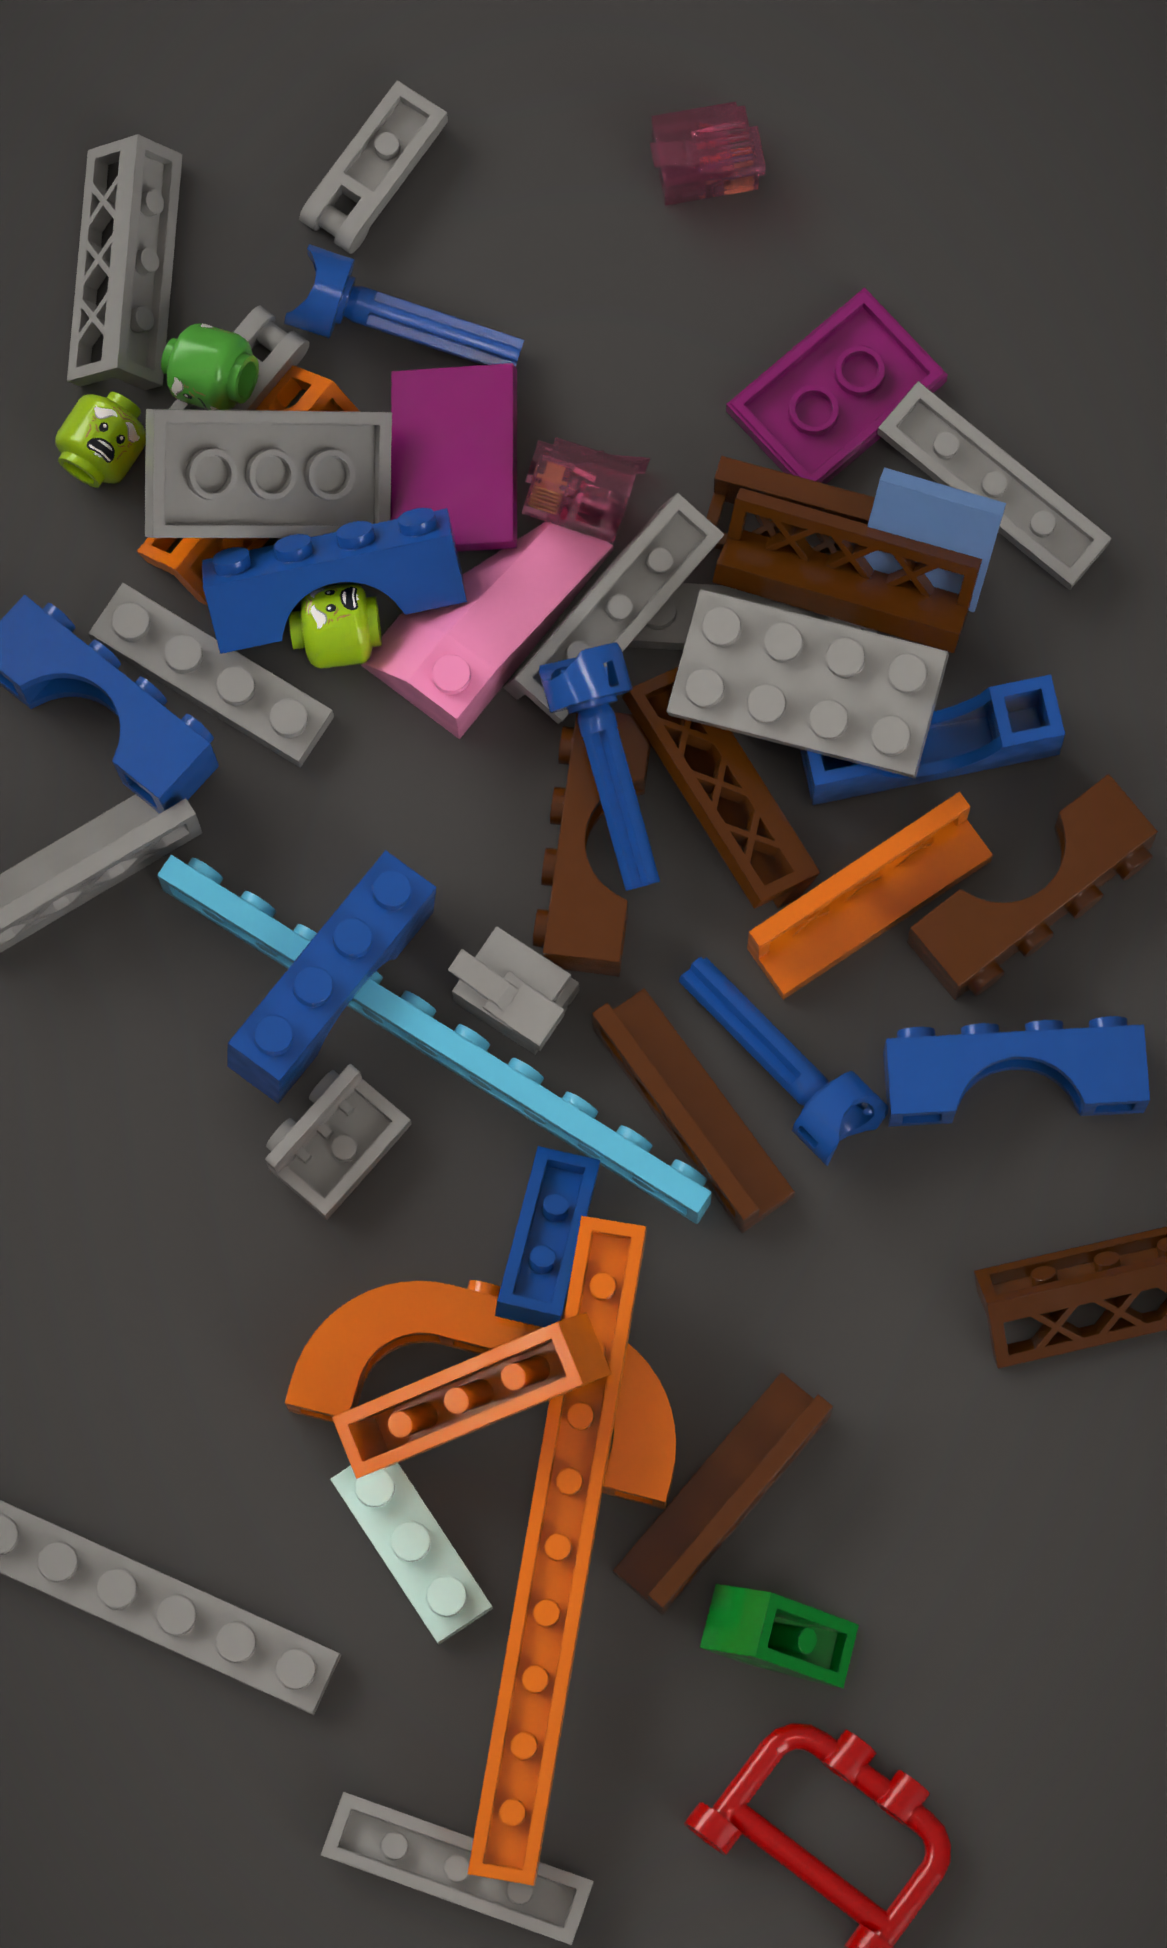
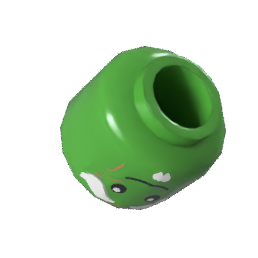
[161,323,259,410]

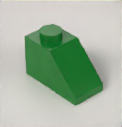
[700,1584,859,1688]

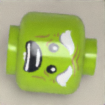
[55,391,146,488]
[289,583,382,669]

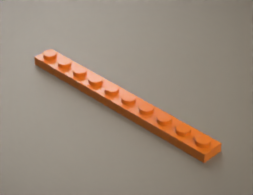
[467,1216,647,1886]

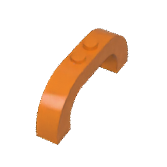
[285,1280,676,1509]

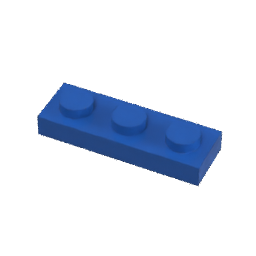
[495,1146,600,1327]

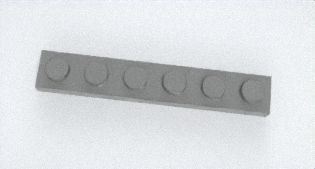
[0,1500,341,1715]

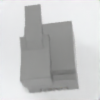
[448,926,580,1055]

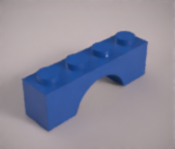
[202,508,467,654]
[0,595,219,813]
[800,674,1065,805]
[227,850,437,1104]
[883,1016,1150,1127]

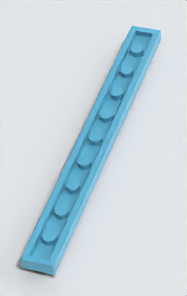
[157,855,712,1224]

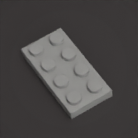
[145,409,392,538]
[666,589,949,778]

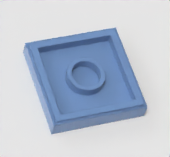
[864,467,1006,613]

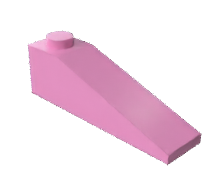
[361,510,614,739]

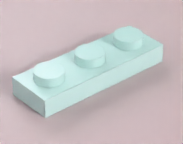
[330,1463,493,1645]

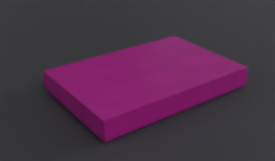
[726,287,948,484]
[391,363,517,552]

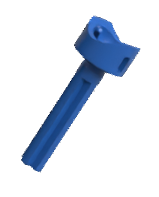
[284,244,524,367]
[539,642,660,891]
[679,957,889,1166]

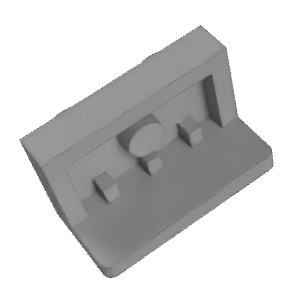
[265,1064,412,1220]

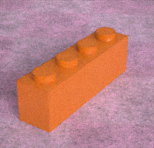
[332,1312,611,1479]

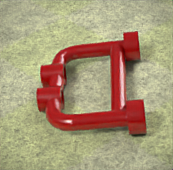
[684,1723,951,1948]

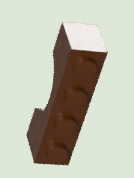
[533,712,651,977]
[907,774,1158,1000]

